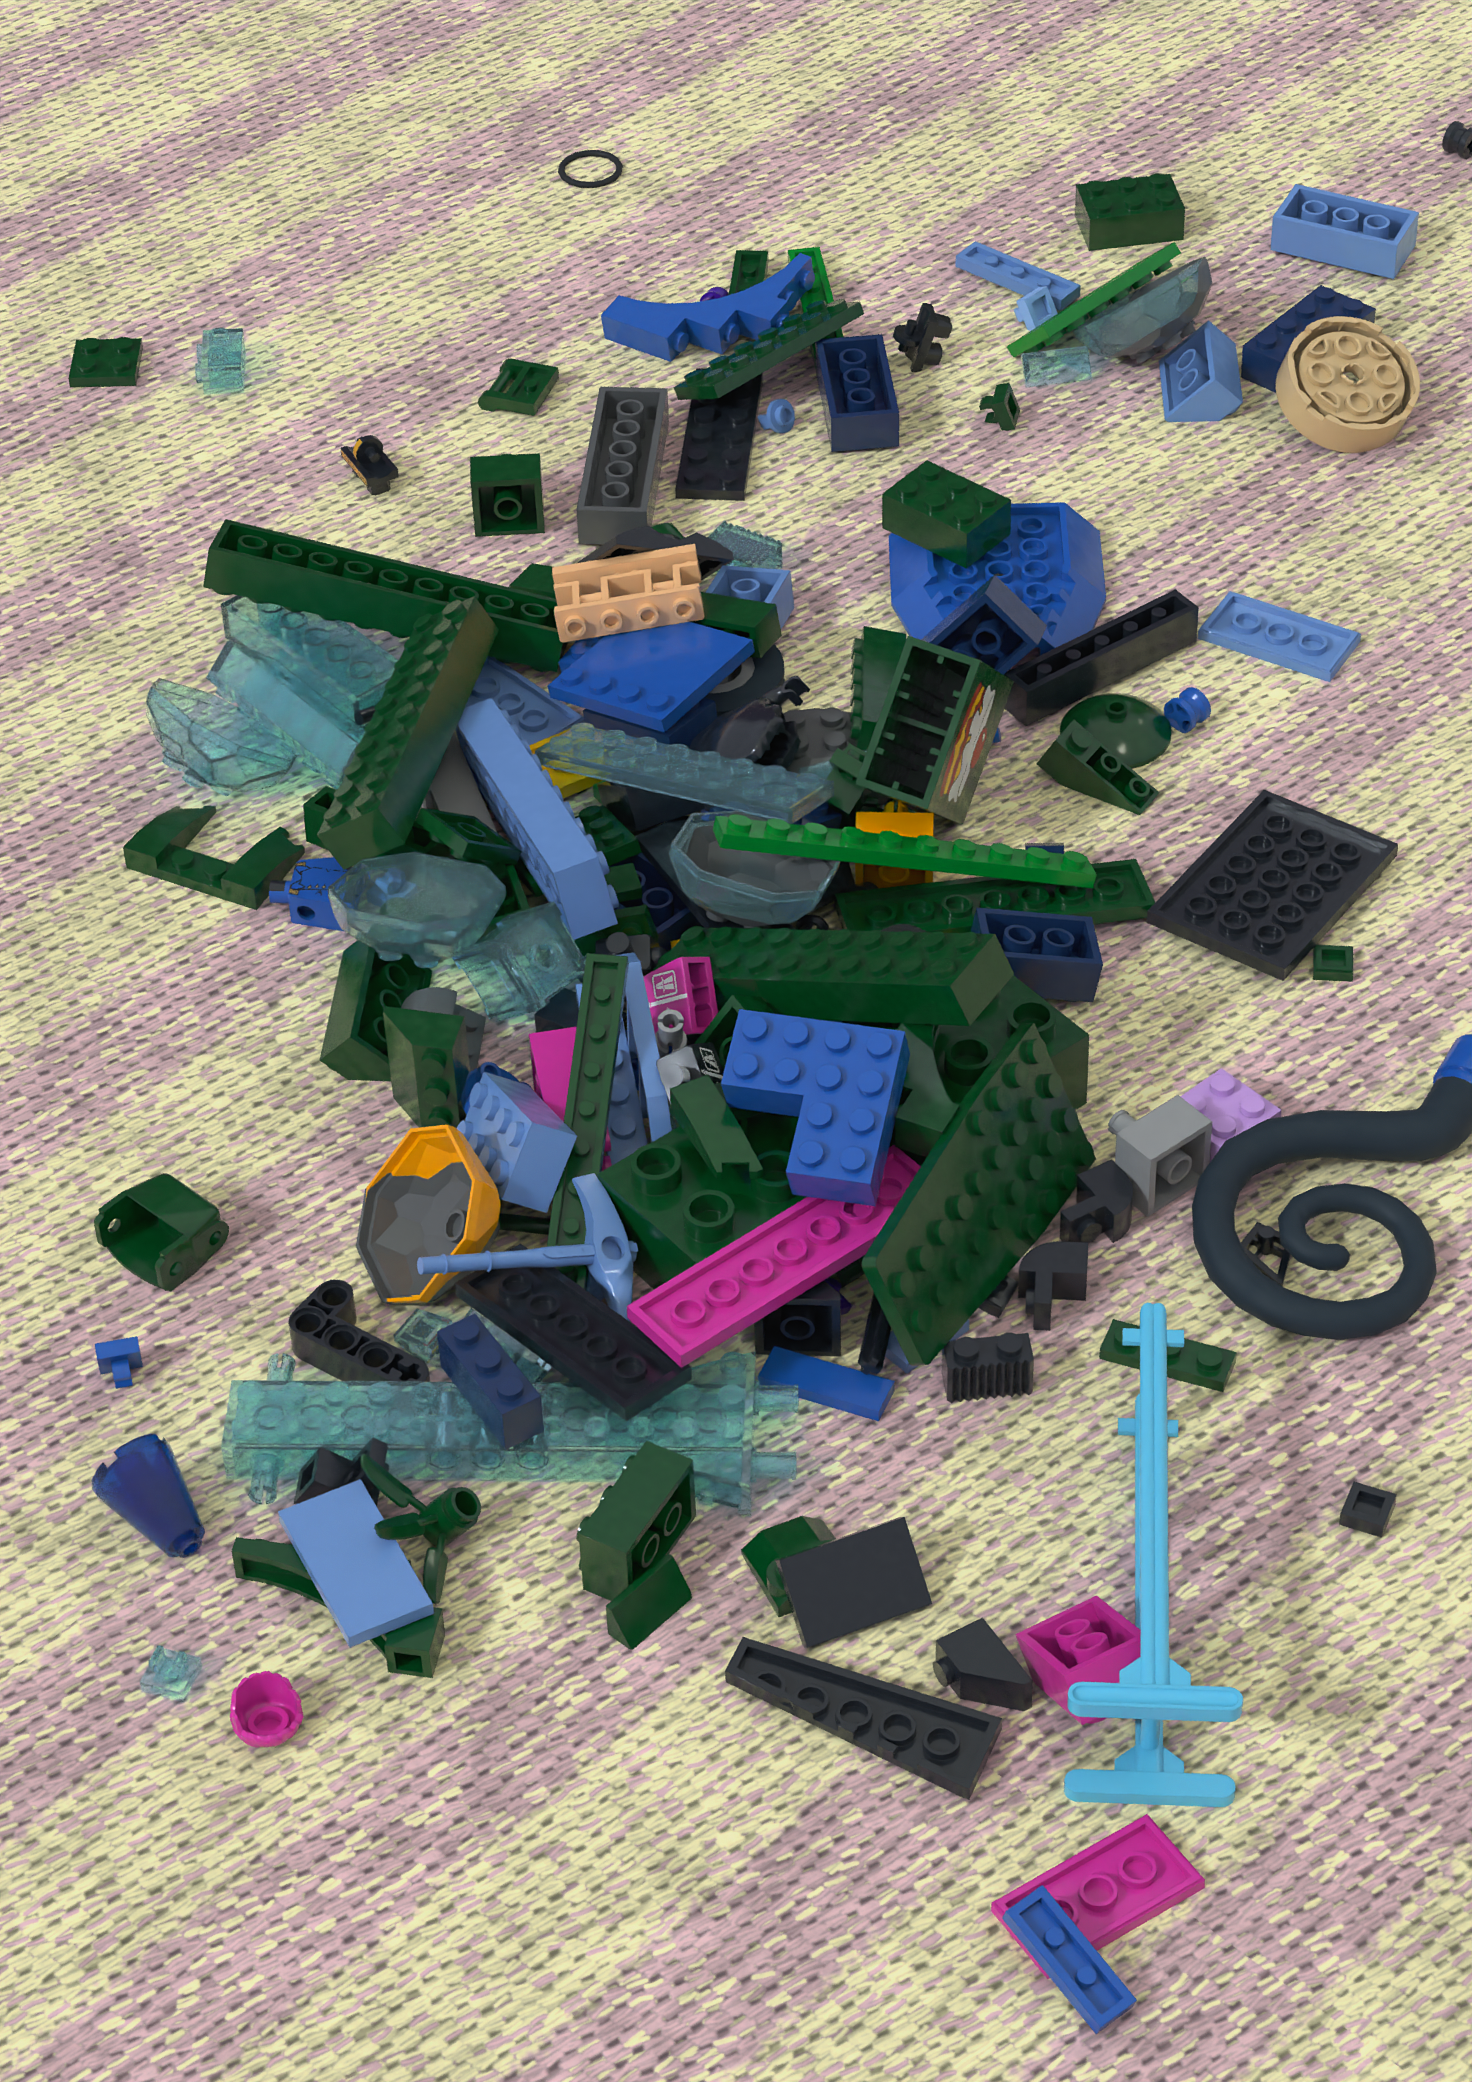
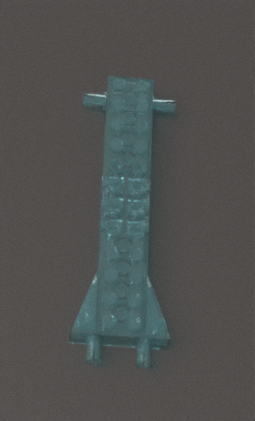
[221,1351,799,1517]

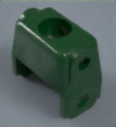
[94,1173,229,1292]

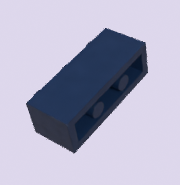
[437,1314,544,1450]

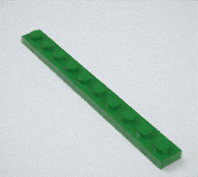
[713,814,1097,888]

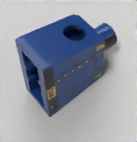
[269,857,362,932]

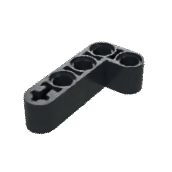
[288,1280,432,1414]

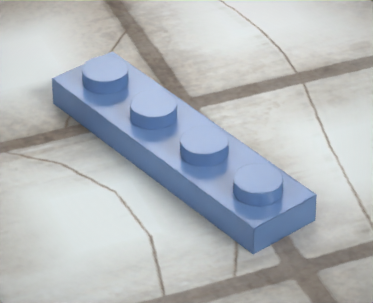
[955,241,1081,311]

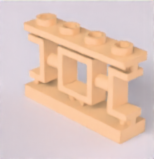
[552,544,704,643]

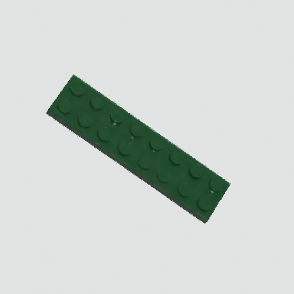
[835,859,1156,933]

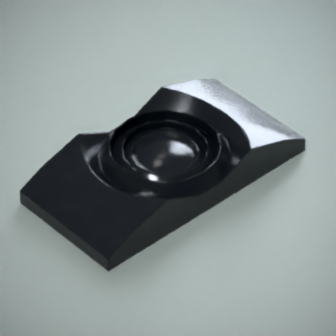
[577,526,734,580]

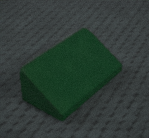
[606,1553,692,1650]

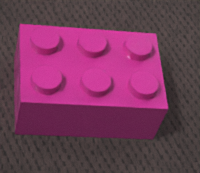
[1015,1595,1141,1725]

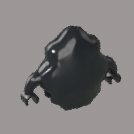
[687,676,810,812]

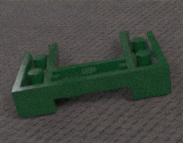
[123,805,305,910]
[670,1075,763,1179]

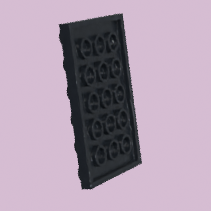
[1147,790,1398,981]

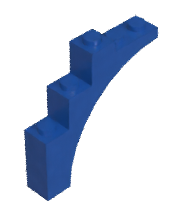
[601,253,815,362]

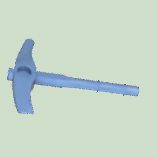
[417,1173,638,1322]

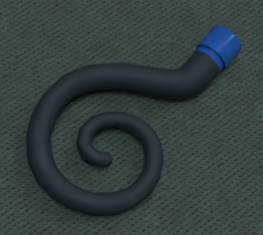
[1192,1034,1472,1340]

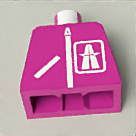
[643,957,718,1035]

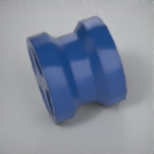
[1164,687,1211,733]

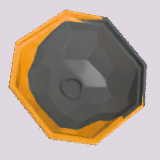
[356,1125,501,1305]

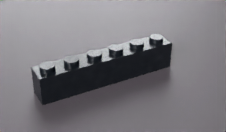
[1004,589,1199,726]

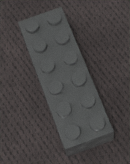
[576,386,669,545]

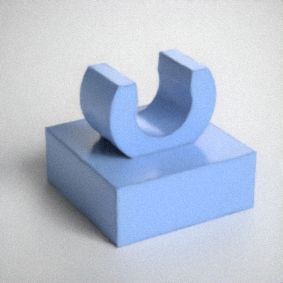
[1013,286,1058,331]

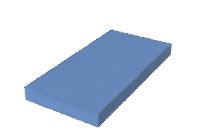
[1198,591,1361,682]
[465,656,585,745]
[278,1479,434,1648]

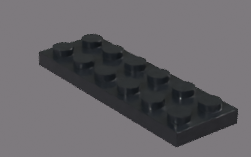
[675,368,763,501]
[455,1243,692,1421]

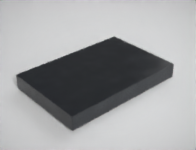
[775,1517,932,1648]

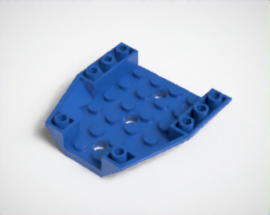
[889,502,1106,656]

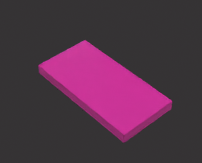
[991,1814,1205,1979]

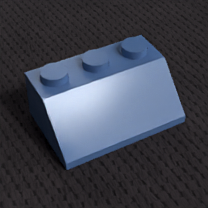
[1159,320,1243,422]

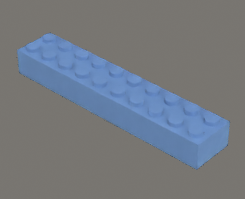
[455,698,619,940]

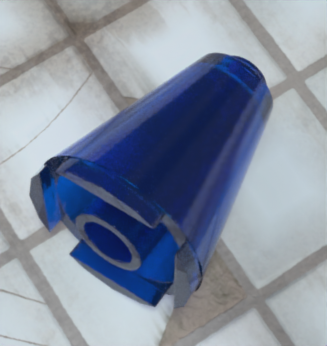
[92,1434,205,1558]

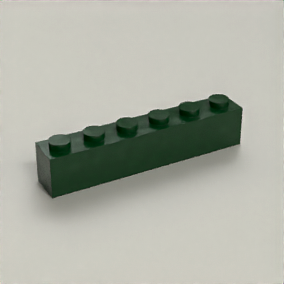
[849,626,907,752]

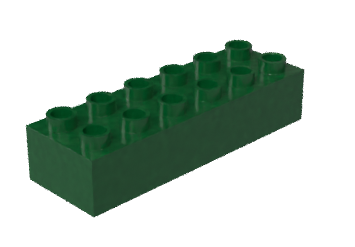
[597,975,1089,1289]

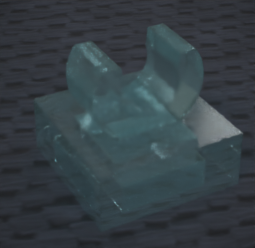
[140,1645,202,1702]

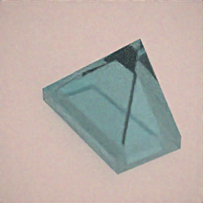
[1021,346,1092,387]

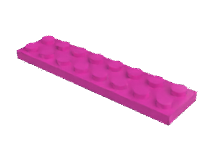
[627,1145,921,1368]

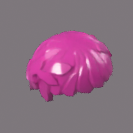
[230,1671,304,1748]

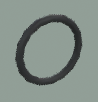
[558,150,623,188]

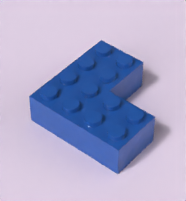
[721,1009,910,1206]

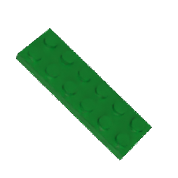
[1006,242,1181,357]

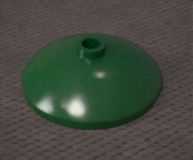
[1060,693,1171,769]

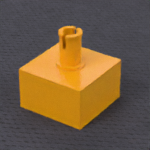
[855,801,934,888]

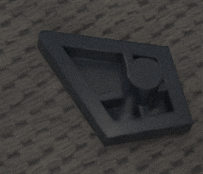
[1241,1222,1291,1286]

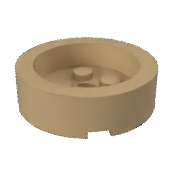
[1276,316,1420,453]

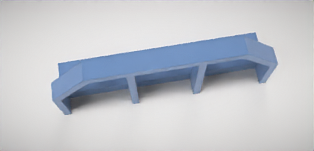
[575,953,672,1165]

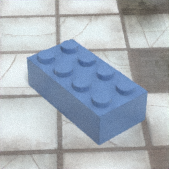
[1270,184,1419,279]
[457,1072,577,1213]

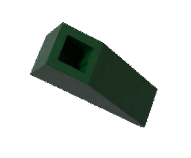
[1036,720,1160,815]

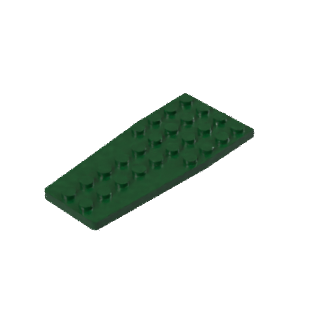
[862,1023,1096,1366]

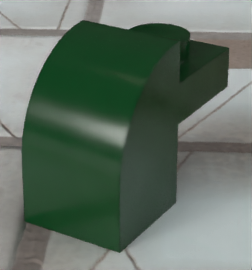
[817,743,871,821]

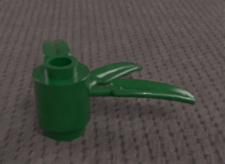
[360,1453,481,1605]

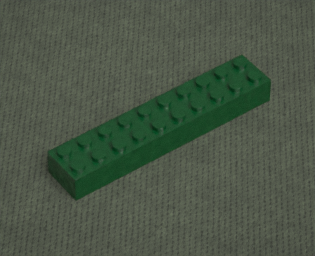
[203,519,568,672]
[317,596,499,870]
[650,926,1014,1026]

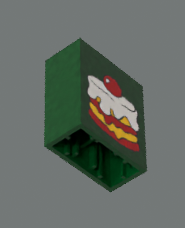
[855,636,1014,824]

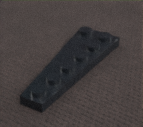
[725,1637,1002,1800]

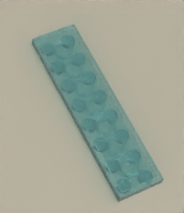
[535,723,834,824]

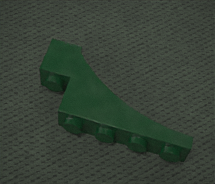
[894,1023,960,1157]
[231,1537,445,1678]

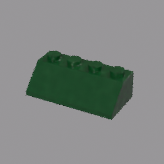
[320,928,433,1082]

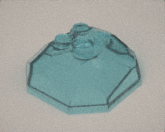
[146,678,299,796]
[328,852,506,968]

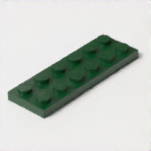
[673,299,864,400]

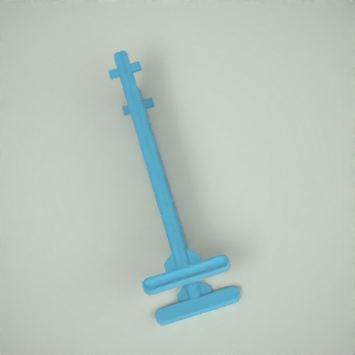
[1064,1303,1243,1807]

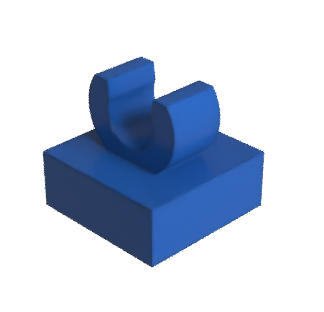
[95,1336,143,1389]

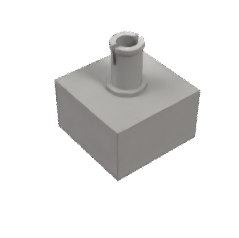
[1108,1095,1212,1217]

